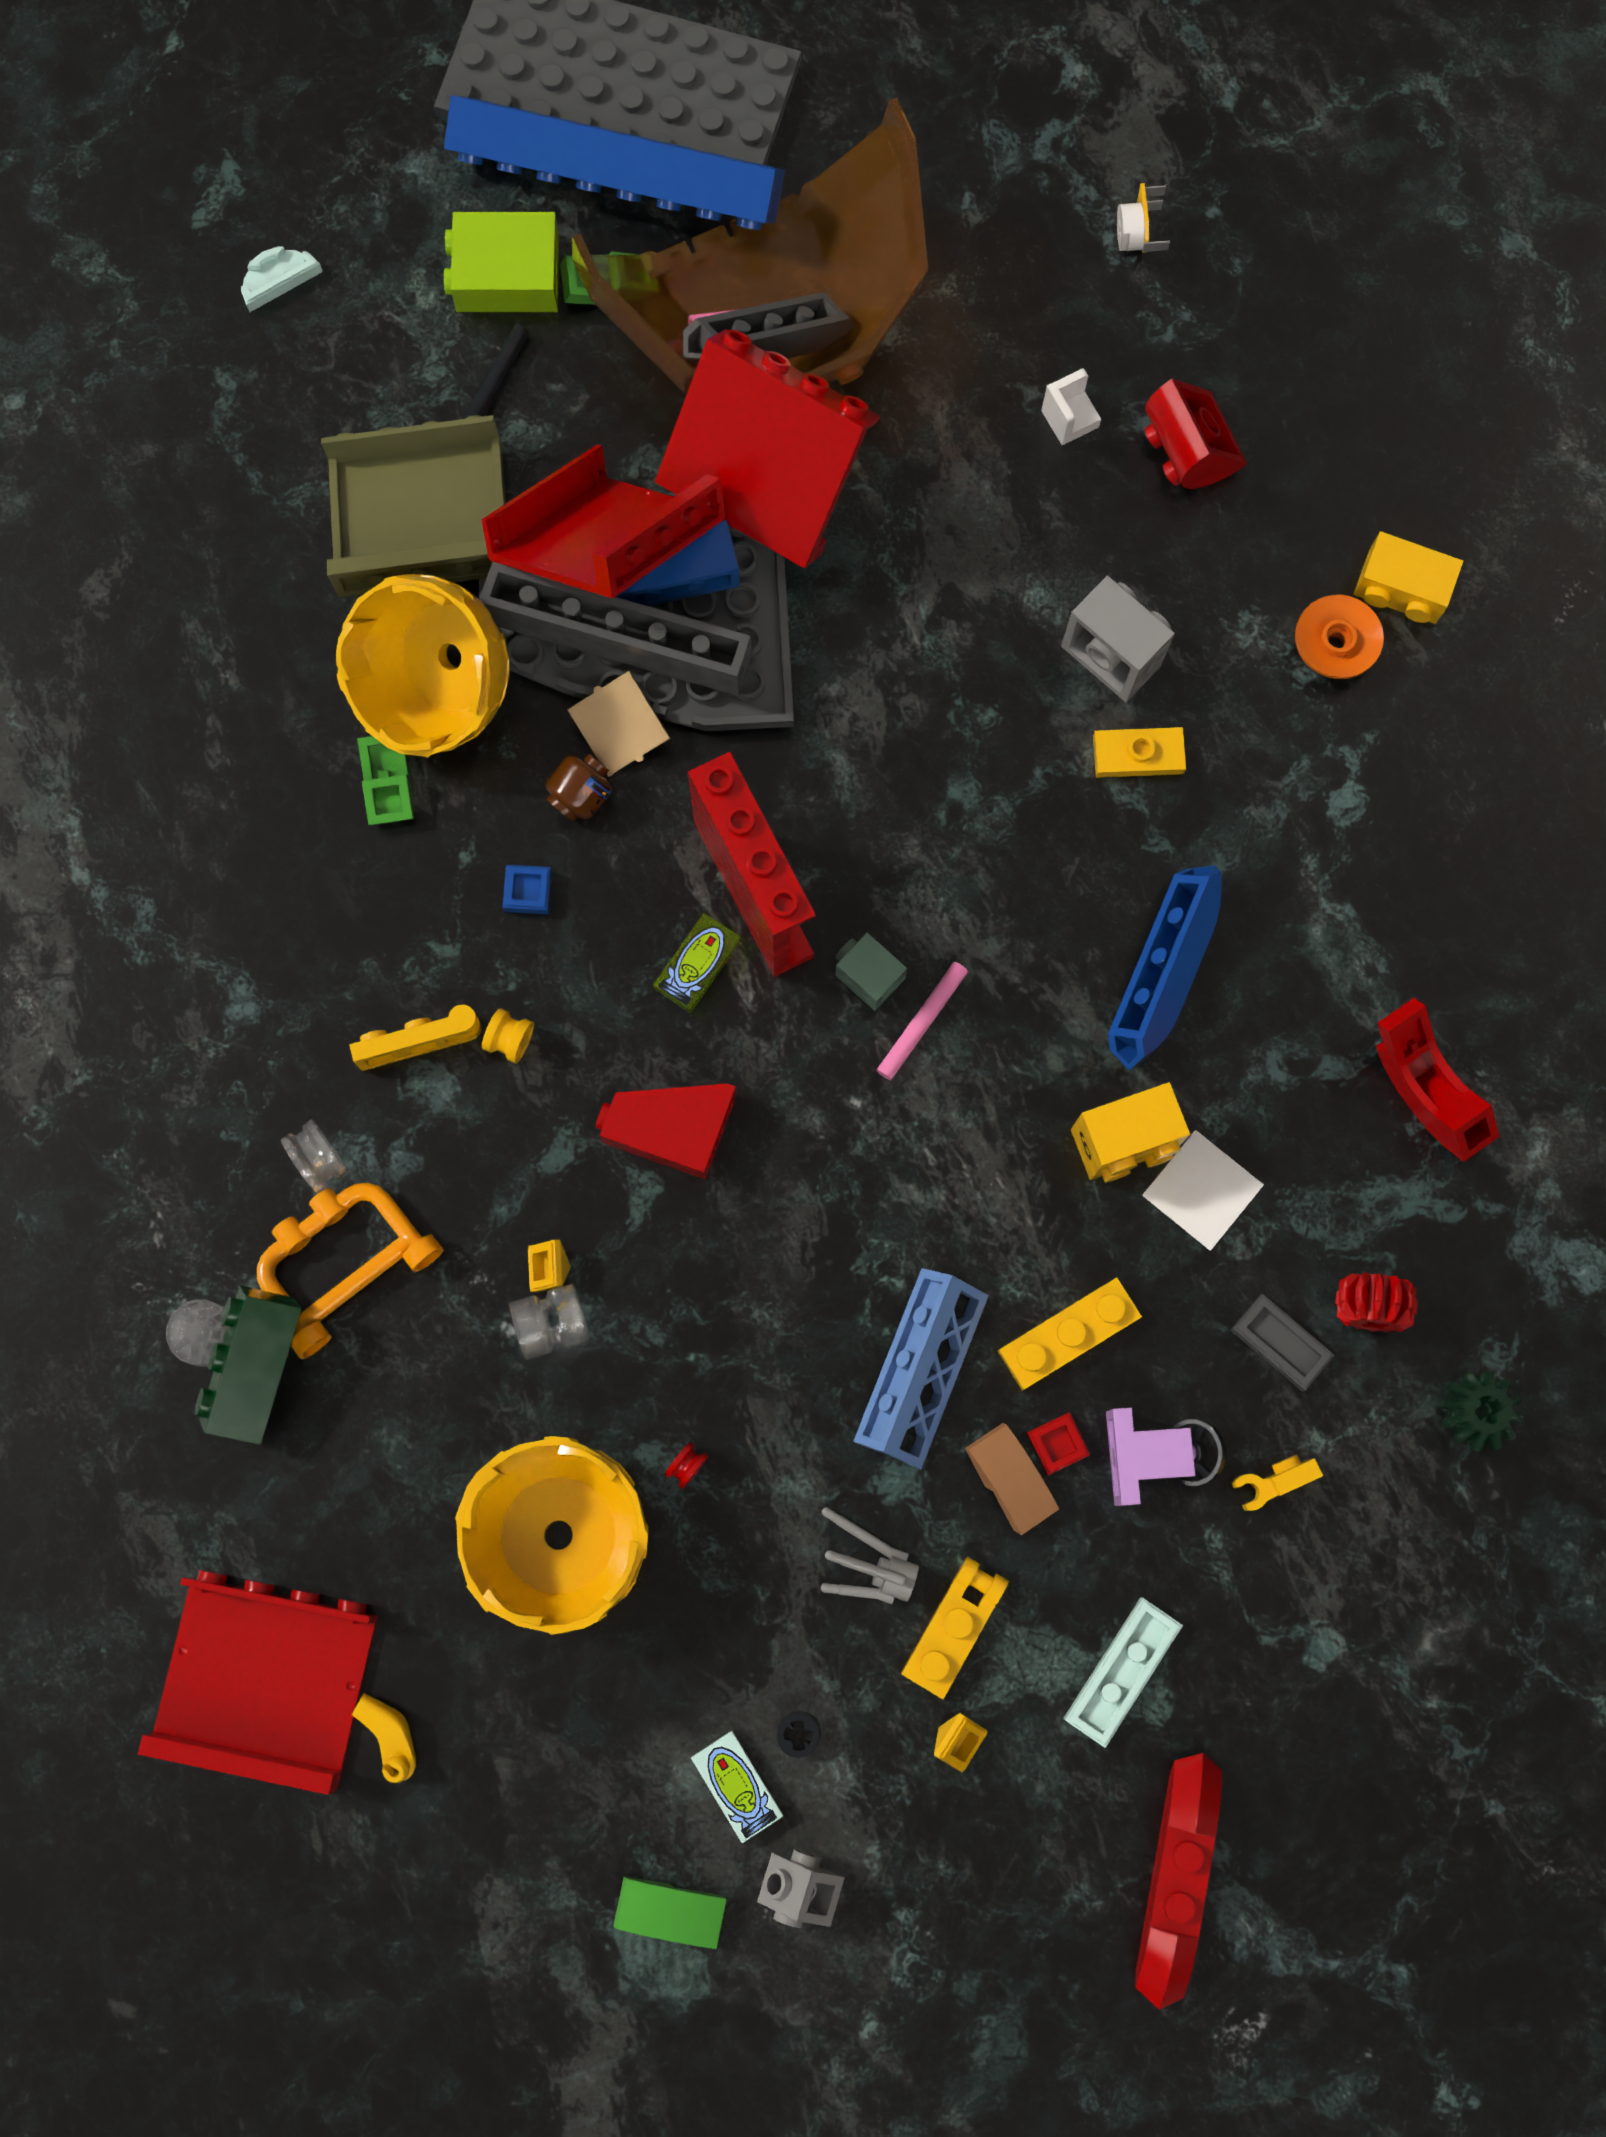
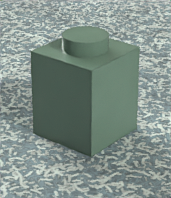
[835,933,907,1011]

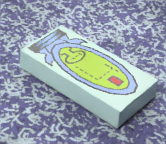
[691,1730,783,1843]

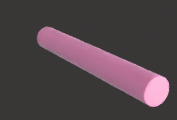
[876,962,968,1081]

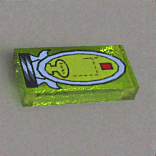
[653,913,741,1013]

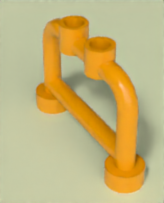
[257,1183,444,1359]

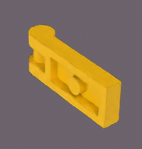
[349,1005,482,1071]
[901,1556,1009,1699]

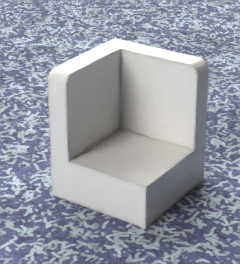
[1041,368,1101,445]

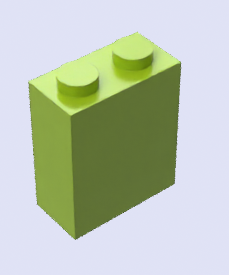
[444,212,559,312]

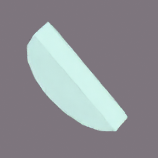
[241,246,323,313]

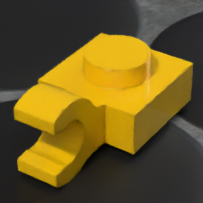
[1231,1455,1323,1511]

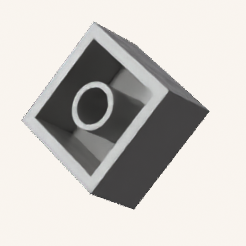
[1061,575,1175,703]

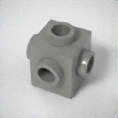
[757,1849,845,1928]

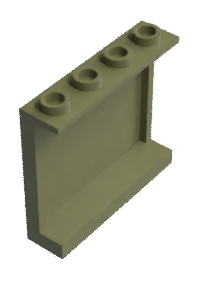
[321,415,506,598]

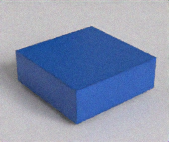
[503,865,552,914]

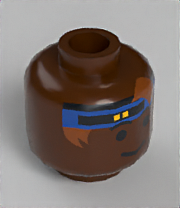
[546,754,612,822]

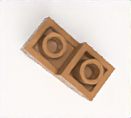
[965,1423,1059,1535]

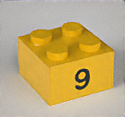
[1071,1082,1190,1183]

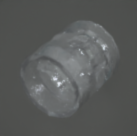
[509,1284,590,1360]

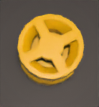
[482,1008,534,1064]

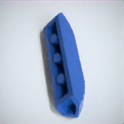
[1108,865,1222,1071]

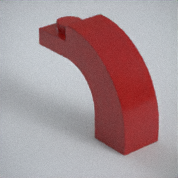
[1376,998,1500,1162]

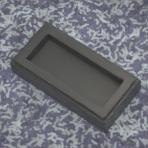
[1231,1294,1335,1392]

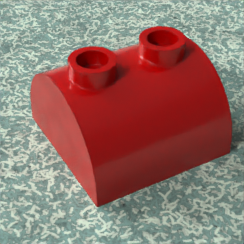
[1145,379,1247,489]

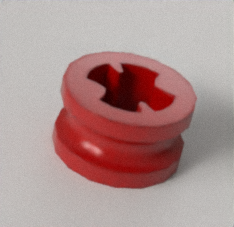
[664,1442,709,1490]

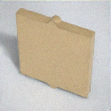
[568,671,670,777]

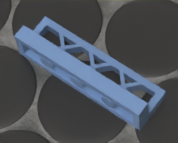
[853,1268,989,1469]

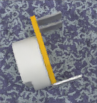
[1117,183,1170,253]

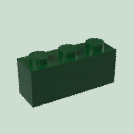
[195,1285,302,1445]

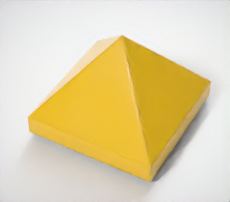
[528,1240,571,1292]
[934,1713,988,1773]

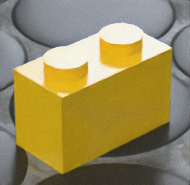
[1353,531,1463,624]

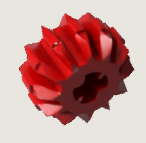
[1335,1272,1418,1333]

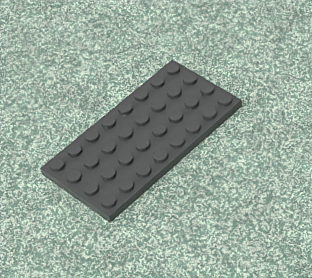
[434,0,801,165]

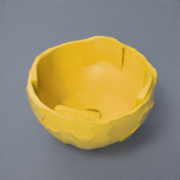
[336,574,509,757]
[455,1436,648,1635]

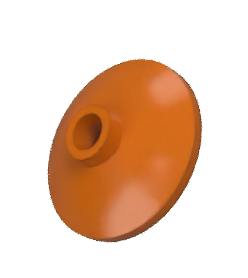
[1295,595,1384,679]

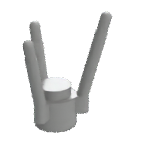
[820,1507,919,1604]

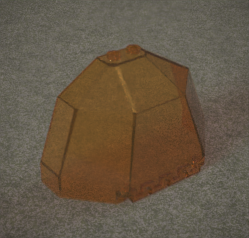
[572,97,928,393]

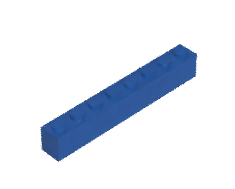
[444,95,785,230]

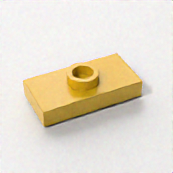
[1093,727,1186,778]

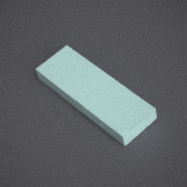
[1063,1597,1183,1748]

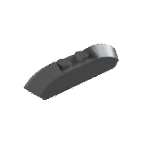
[683,292,855,368]

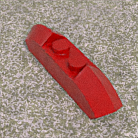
[1135,1753,1222,2010]

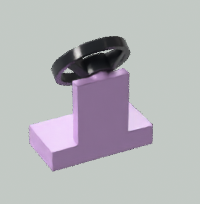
[1106,1408,1227,1506]

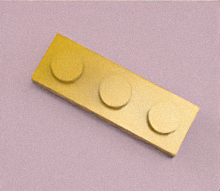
[998,1277,1142,1391]

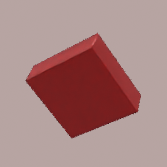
[1026,1412,1090,1476]

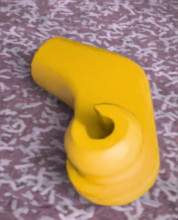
[352,1693,416,1784]

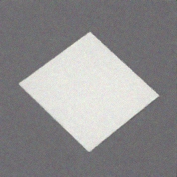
[1142,1130,1264,1251]

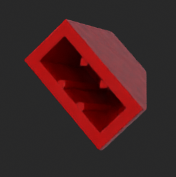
[596,1083,737,1180]

